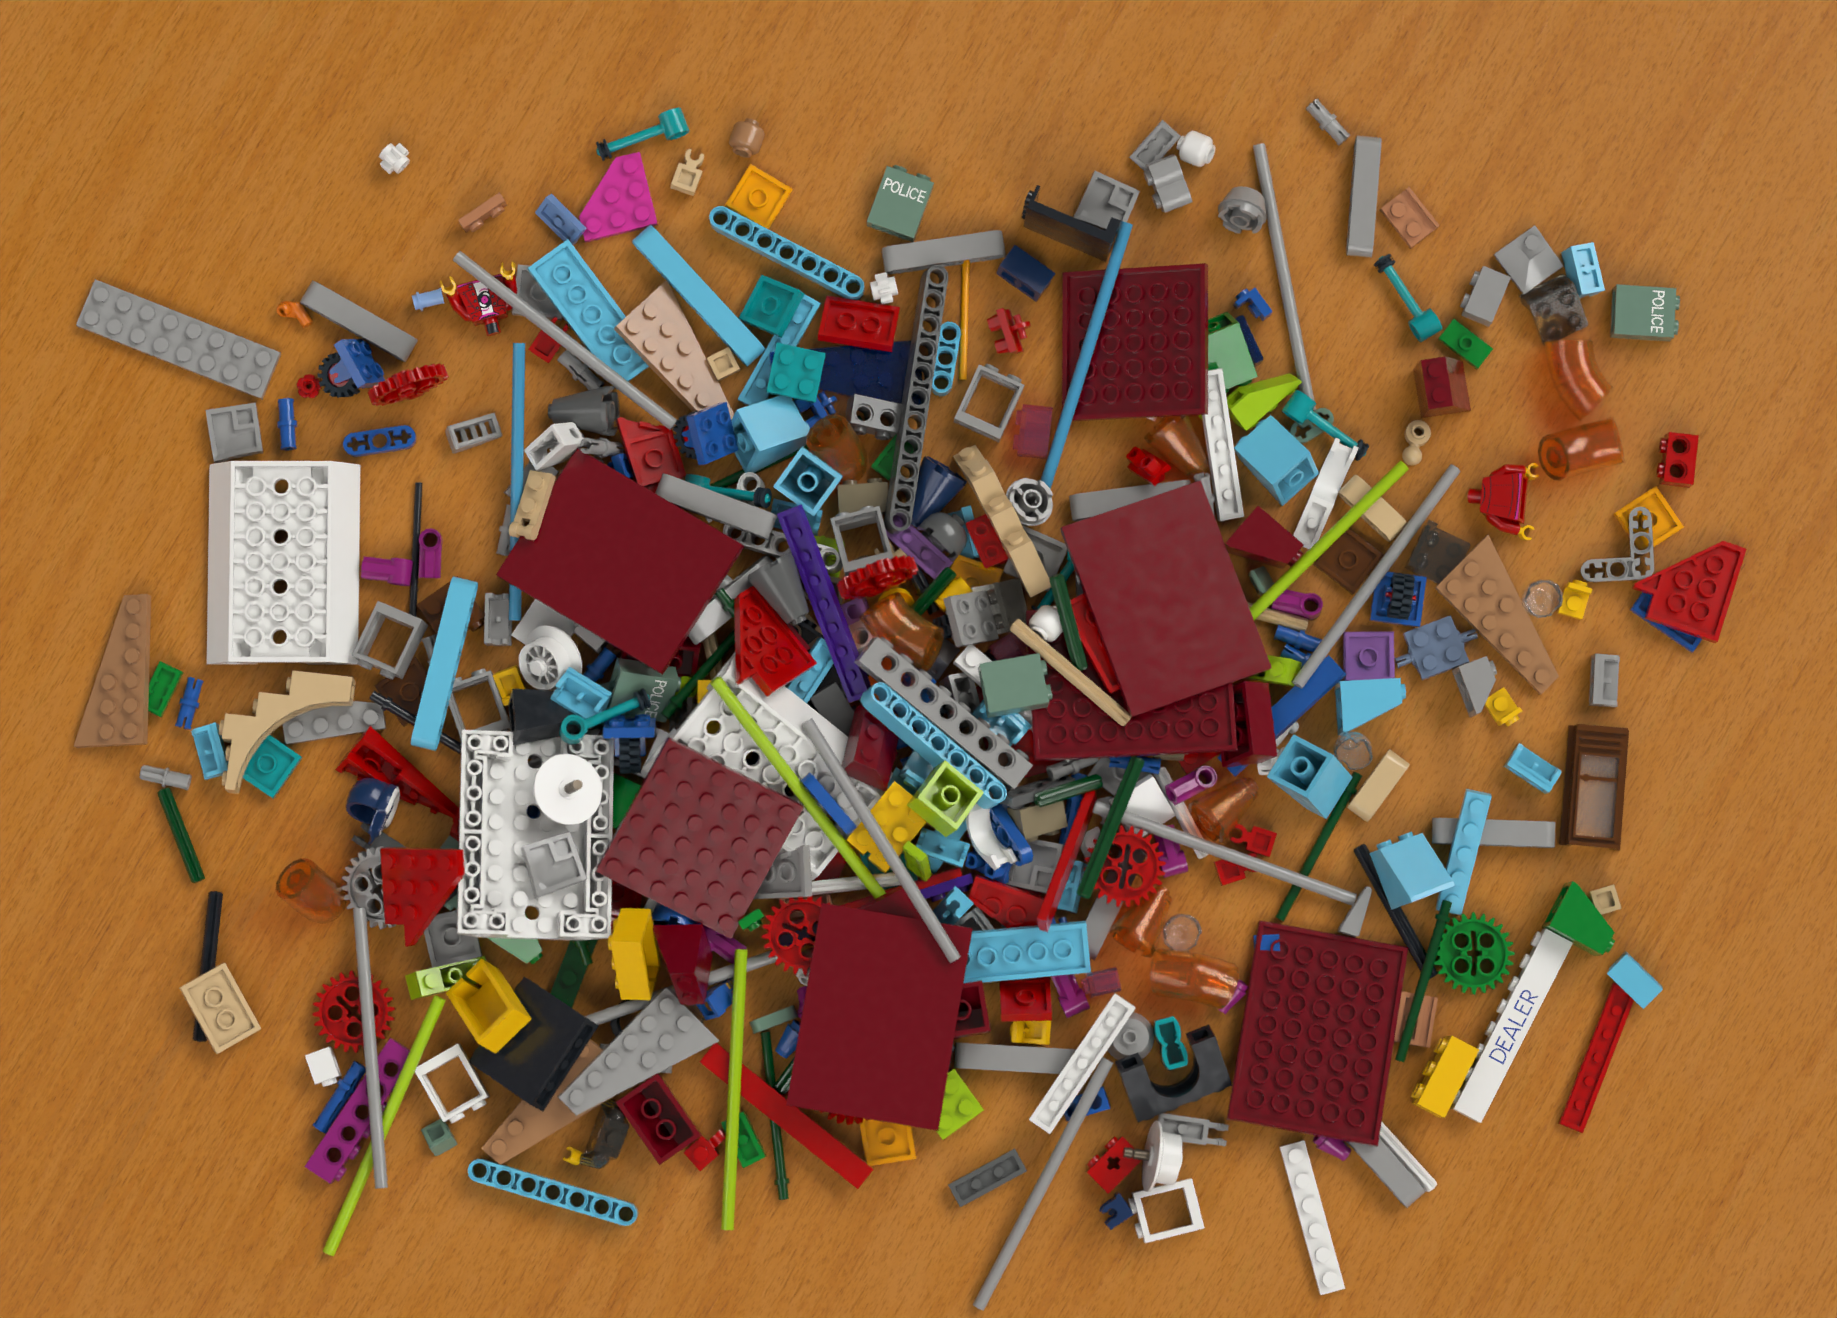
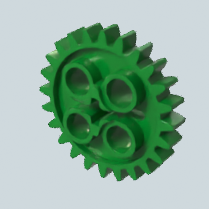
[1434,912,1515,995]

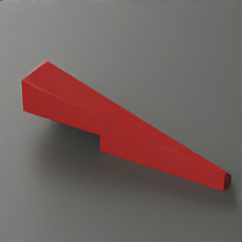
[336,726,458,822]

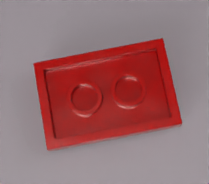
[818,295,900,352]

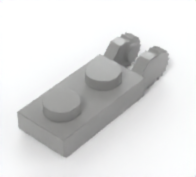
[1158,1113,1229,1146]

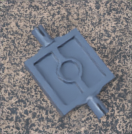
[1394,615,1478,680]

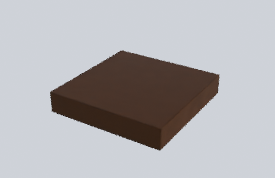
[1313,528,1384,595]
[375,657,427,727]

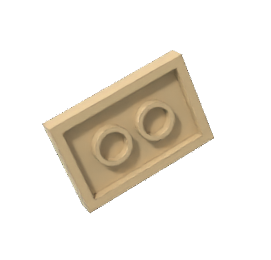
[179,962,261,1054]

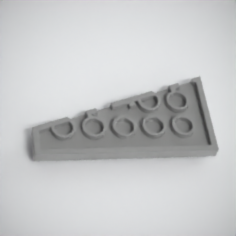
[558,987,719,1115]

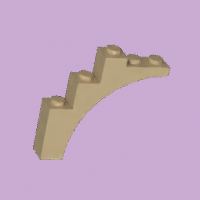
[953,445,1051,598]
[219,671,356,794]

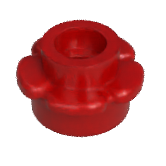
[296,374,321,399]

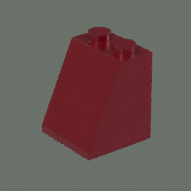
[1413,356,1471,418]
[1225,506,1304,569]
[653,924,713,1005]

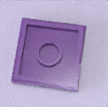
[1343,631,1395,681]

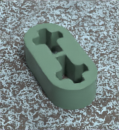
[1289,408,1334,444]
[749,1005,798,1034]

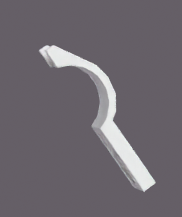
[1293,438,1359,549]
[954,765,1018,870]

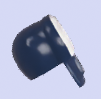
[346,778,400,844]

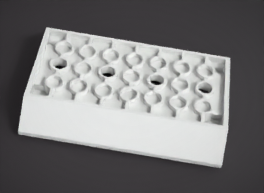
[207,461,361,665]
[642,653,893,881]
[457,730,614,941]

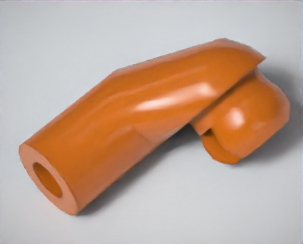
[276,301,313,328]

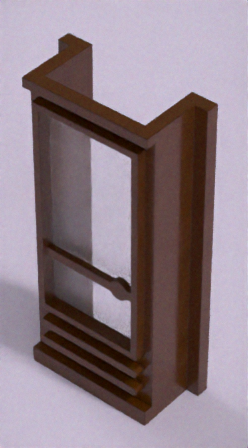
[1559,724,1629,851]

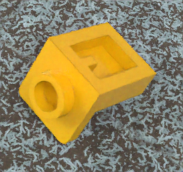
[1557,580,1592,620]
[1485,687,1522,727]

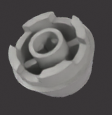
[1218,186,1266,234]
[1006,478,1053,526]
[1108,1012,1154,1060]

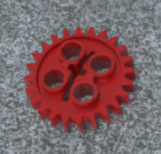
[367,363,449,406]
[837,555,918,600]
[1083,825,1166,908]
[762,896,831,976]
[312,970,396,1053]

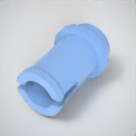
[412,288,445,311]

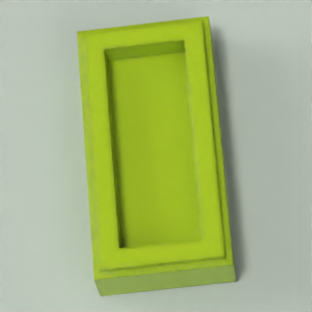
[903,840,932,881]

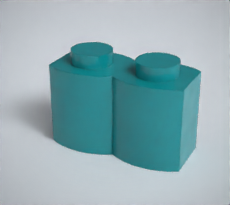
[1153,1016,1188,1070]

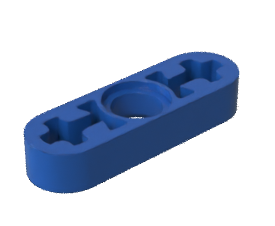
[343,425,417,457]
[800,772,857,836]
[990,803,1033,866]

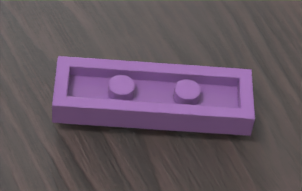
[886,516,953,580]

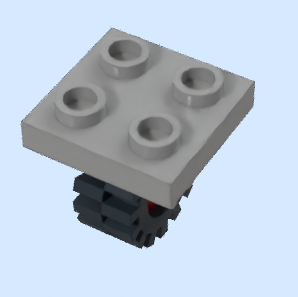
[932,590,999,647]

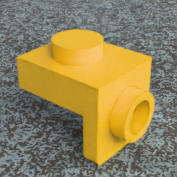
[493,665,526,706]
[1010,1021,1051,1045]

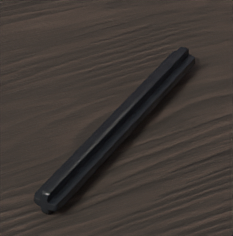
[1354,844,1437,979]
[193,891,223,1042]

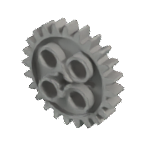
[341,846,396,929]

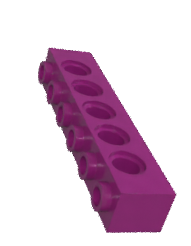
[305,1038,410,1183]

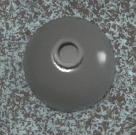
[917,512,967,561]

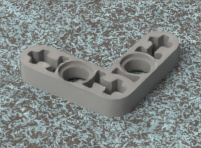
[1580,507,1654,582]

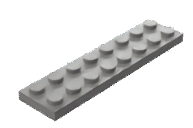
[76,279,281,400]

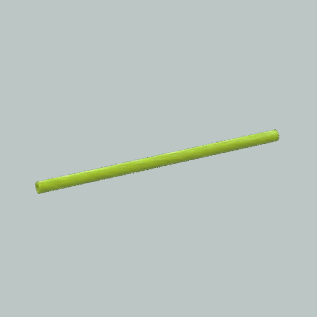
[1249,460,1409,620]
[710,676,886,899]
[721,949,748,1230]
[323,995,446,1256]

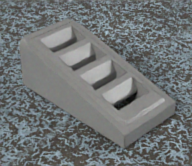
[445,413,502,454]
[1337,887,1372,937]

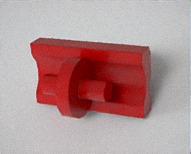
[987,308,1031,354]
[1126,446,1171,486]

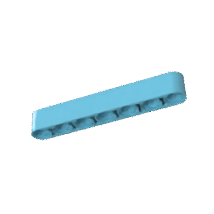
[709,206,864,300]
[632,225,766,367]
[411,576,478,751]
[861,682,1007,809]
[468,1159,638,1226]

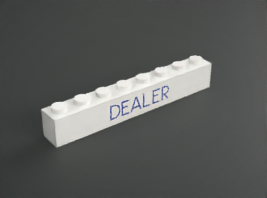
[1451,929,1573,1123]

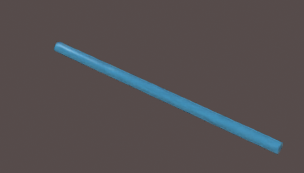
[1041,221,1133,488]
[509,343,525,621]

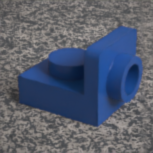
[1233,288,1273,321]

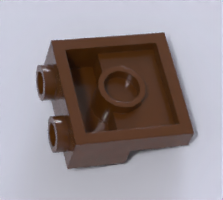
[417,576,485,634]

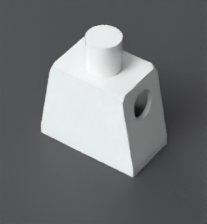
[524,422,585,471]

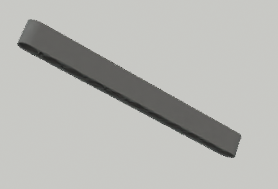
[884,265,948,534]

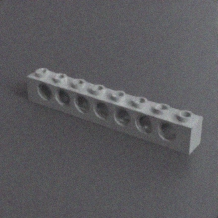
[854,637,1033,790]

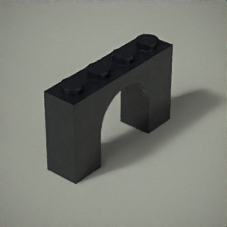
[1115,1024,1232,1122]

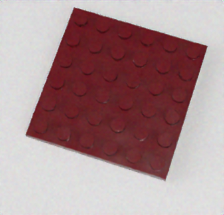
[1062,263,1208,422]
[596,737,804,939]

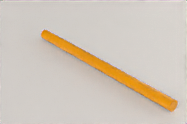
[959,259,970,380]

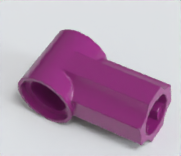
[419,528,443,578]
[361,556,413,586]
[1272,589,1323,620]
[1165,765,1217,805]
[1153,824,1188,878]
[703,925,747,964]
[1051,974,1090,1018]

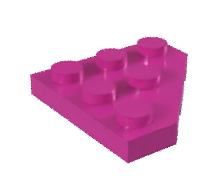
[579,152,658,243]

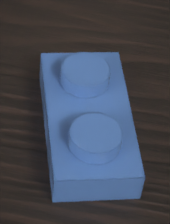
[535,194,587,245]

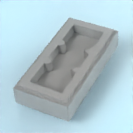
[1129,120,1181,171]

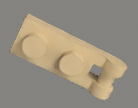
[509,470,556,540]

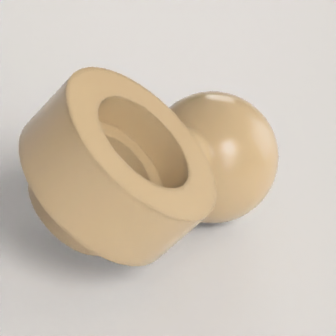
[1402,420,1431,466]

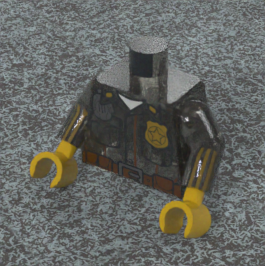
[563,1098,629,1169]

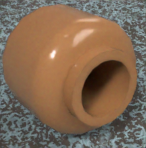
[729,118,765,158]

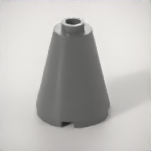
[548,386,620,436]
[747,553,809,626]

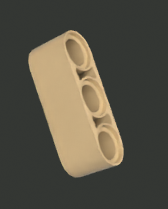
[1338,474,1407,542]
[1347,749,1410,822]

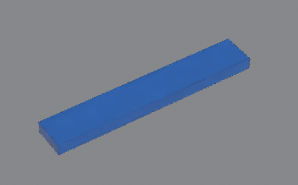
[1217,655,1347,777]

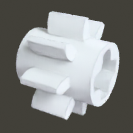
[379,143,410,174]
[870,272,898,304]

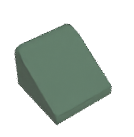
[1248,566,1274,596]
[421,1118,457,1156]

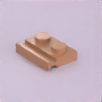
[1380,187,1440,249]
[1394,991,1438,1048]

